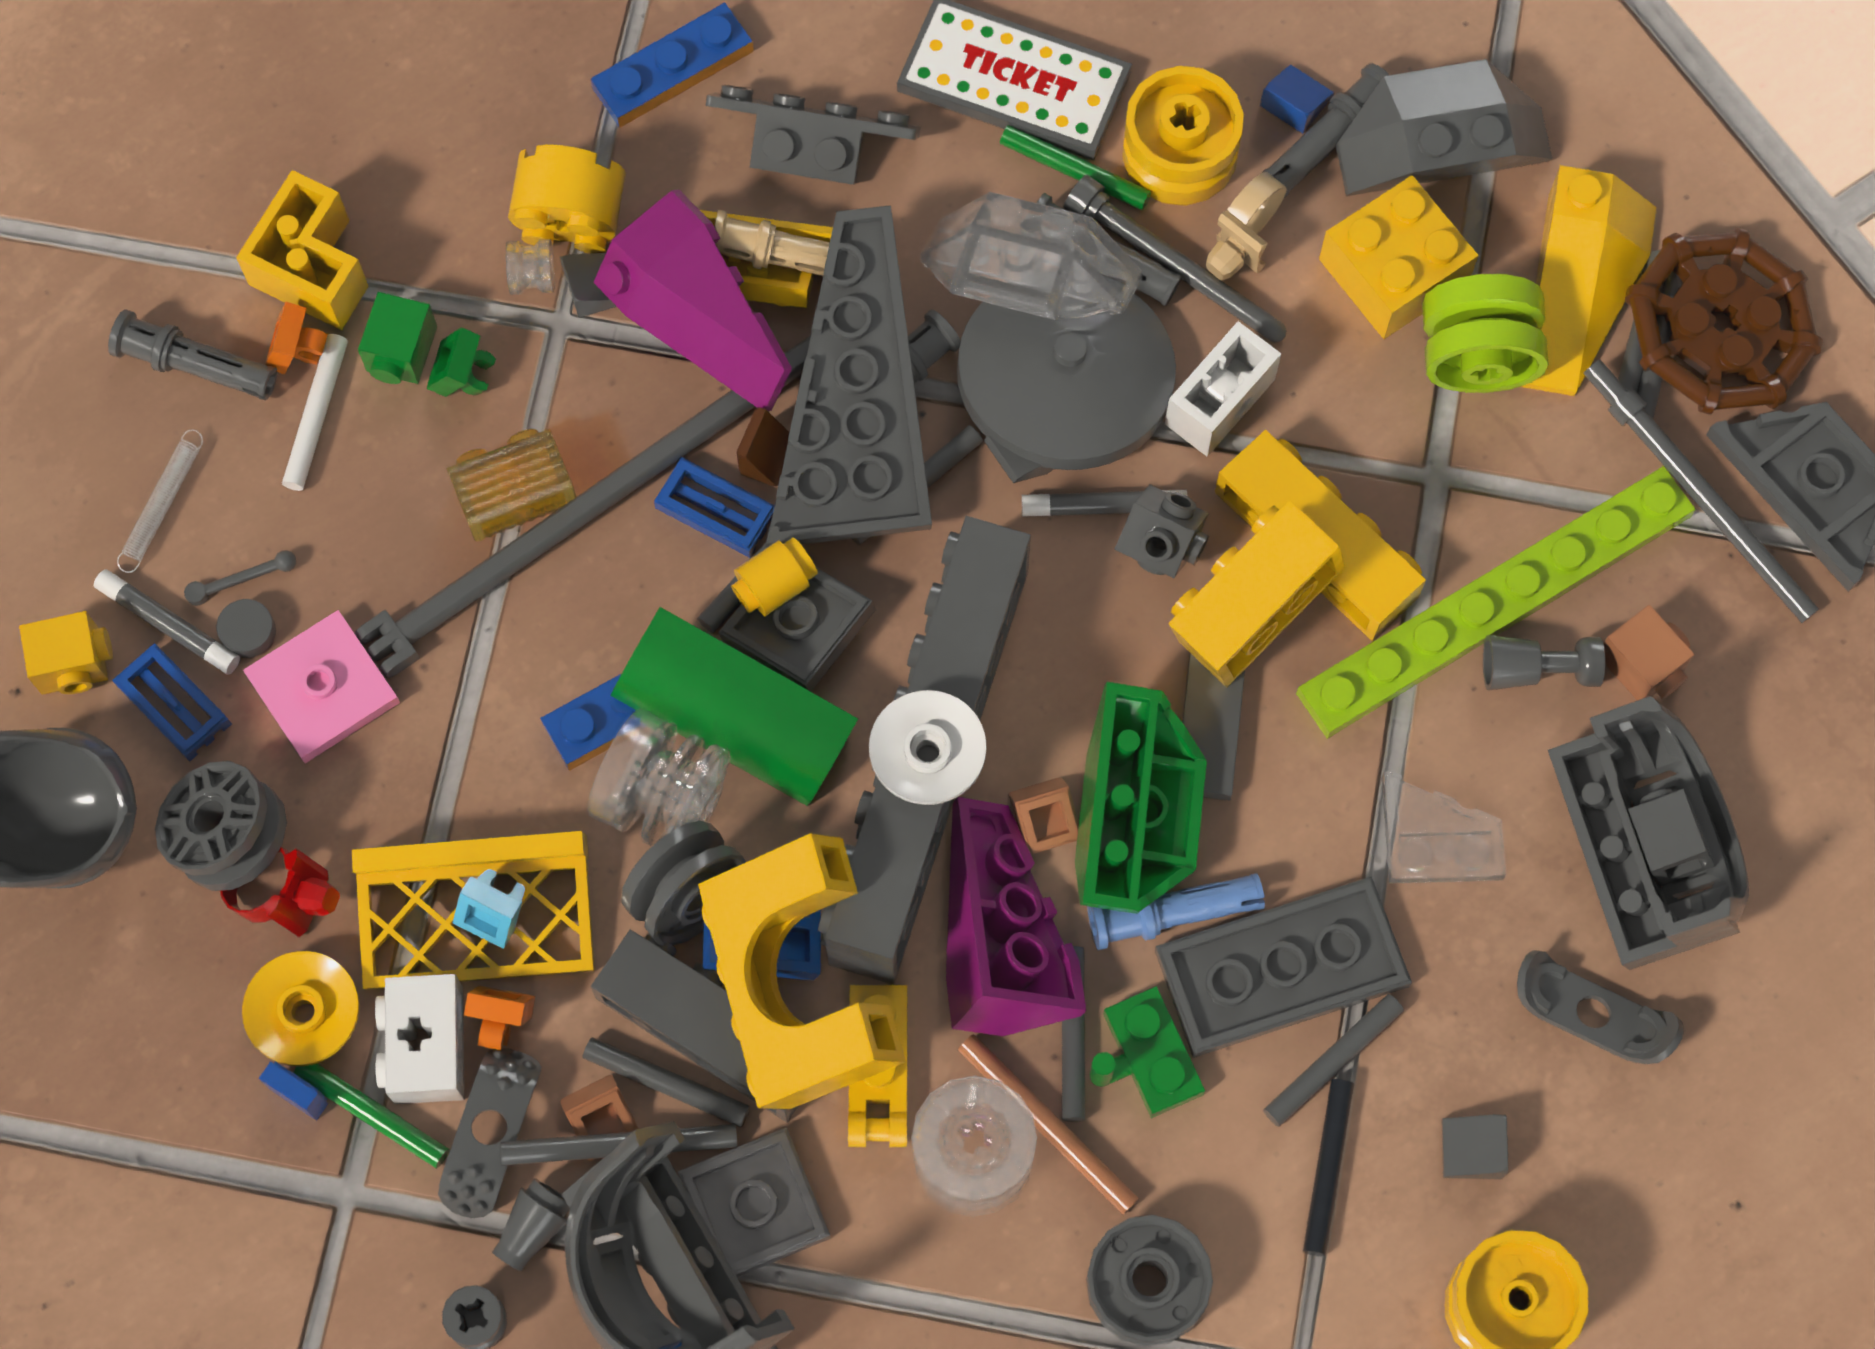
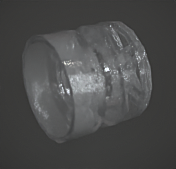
[587,709,731,846]
[911,1076,1037,1217]

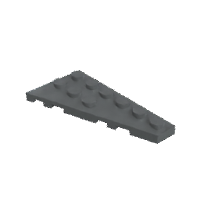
[766,205,932,548]

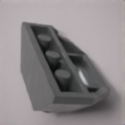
[1336,59,1552,197]

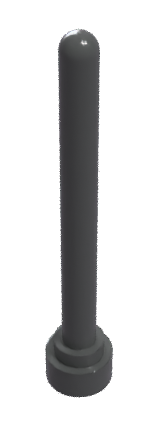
[1063,175,1287,342]

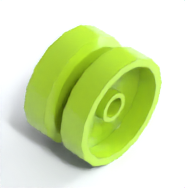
[1422,274,1548,393]

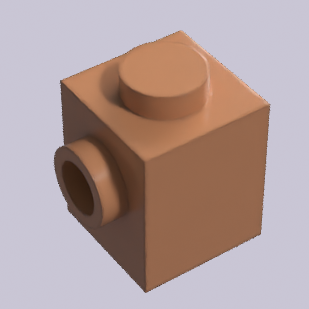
[1603,604,1695,701]

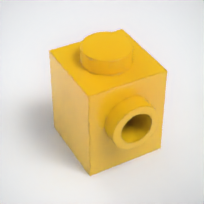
[19,611,113,695]

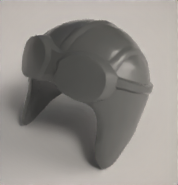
[0,728,137,889]

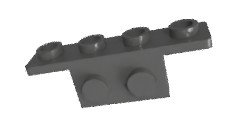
[705,85,921,185]

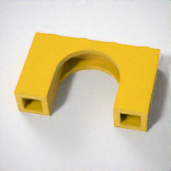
[698,833,906,1109]

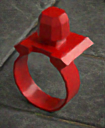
[220,846,340,938]

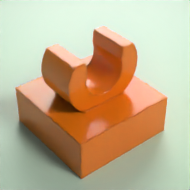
[265,301,328,374]
[464,985,535,1050]

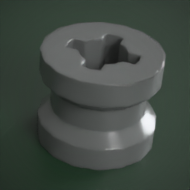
[442,1286,507,1349]

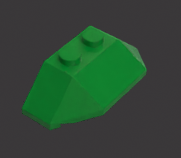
[1075,681,1207,914]

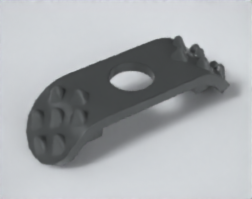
[1517,950,1684,1064]
[438,1048,542,1218]

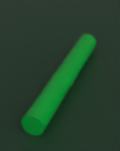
[1000,125,1151,211]
[293,1063,450,1169]

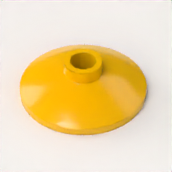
[242,951,359,1066]

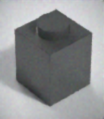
[1628,789,1715,886]

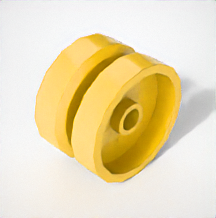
[1122,66,1244,206]
[1445,1230,1588,1349]

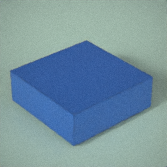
[258,1061,328,1121]

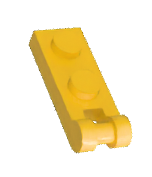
[848,985,908,1147]

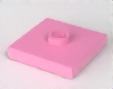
[243,610,400,763]

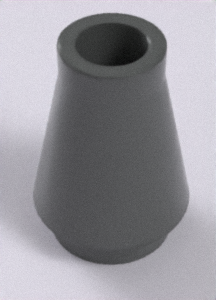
[492,1178,570,1271]

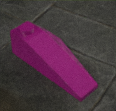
[594,189,792,411]
[946,797,1087,1036]

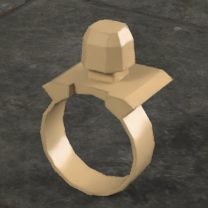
[1206,172,1287,280]

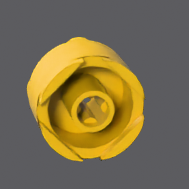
[508,144,626,253]

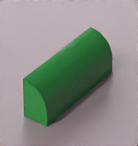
[610,607,858,806]

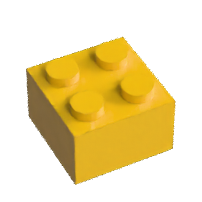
[1319,175,1479,339]

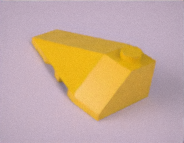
[1521,165,1657,396]

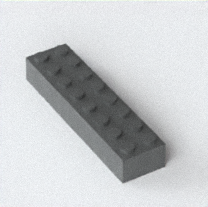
[818,516,1031,985]

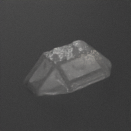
[921,192,1142,320]

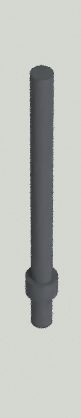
[1583,359,1819,623]

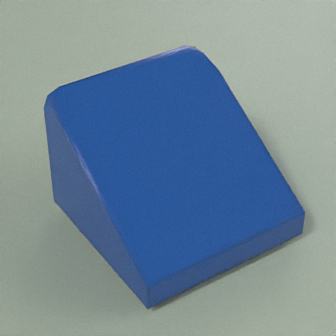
[1260,64,1334,134]

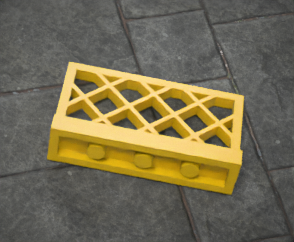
[352,831,595,990]

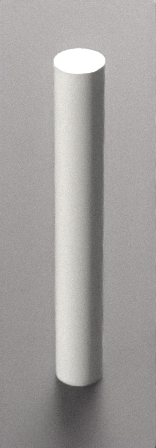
[282,334,348,491]

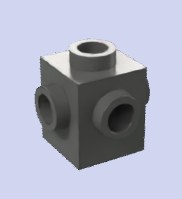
[1114,484,1209,578]

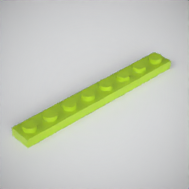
[1296,466,1696,739]

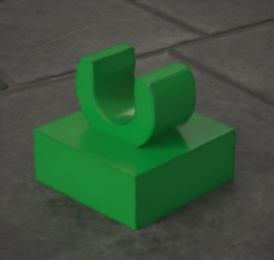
[426,327,496,397]

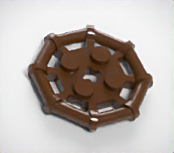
[1625,228,1823,415]

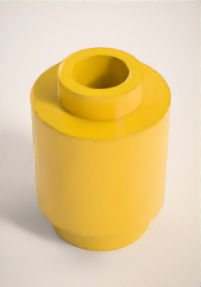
[731,537,818,616]

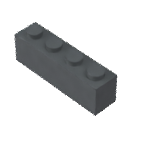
[590,929,798,1123]

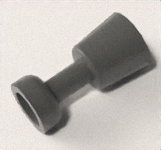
[1483,635,1605,690]

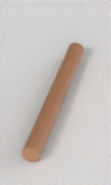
[958,1034,1139,1216]

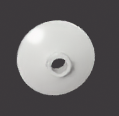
[869,690,986,805]

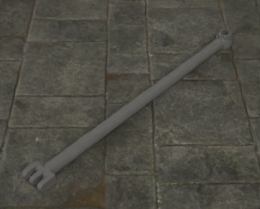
[355,335,811,678]

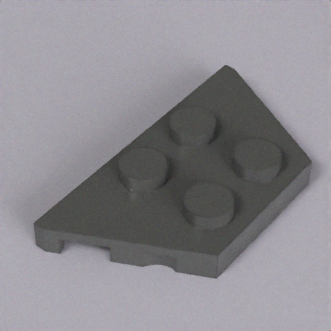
[1706,402,1875,592]

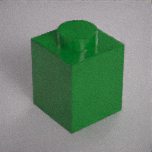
[358,292,438,384]

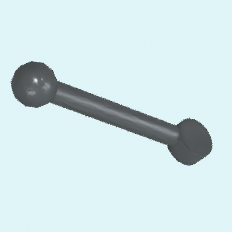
[184,550,296,606]

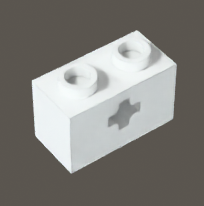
[1165,321,1281,457]
[375,974,464,1104]

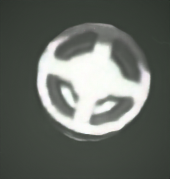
[506,239,555,295]

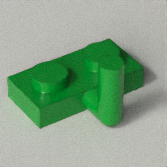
[1090,986,1205,1118]

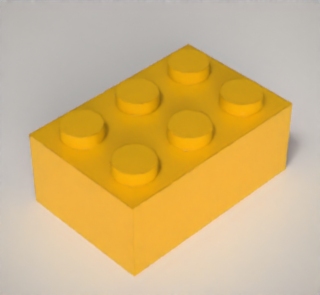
[1168,499,1345,688]

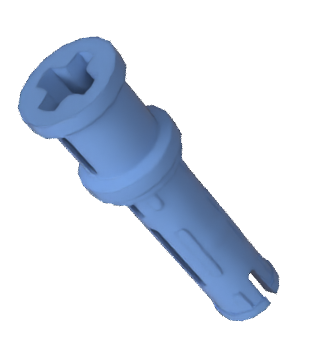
[1087,873,1265,950]

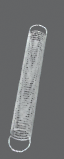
[117,429,203,573]

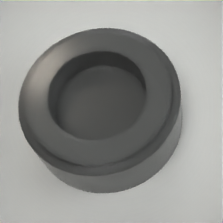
[216,599,276,658]

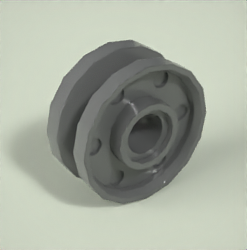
[155,761,287,891]
[621,821,746,946]
[1086,1215,1213,1347]

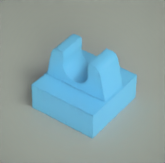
[453,869,525,949]

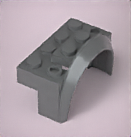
[1548,696,1749,970]
[562,1121,795,1349]

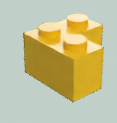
[236,170,369,330]

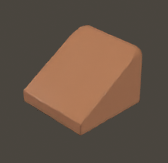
[1008,777,1079,855]
[560,1075,639,1162]

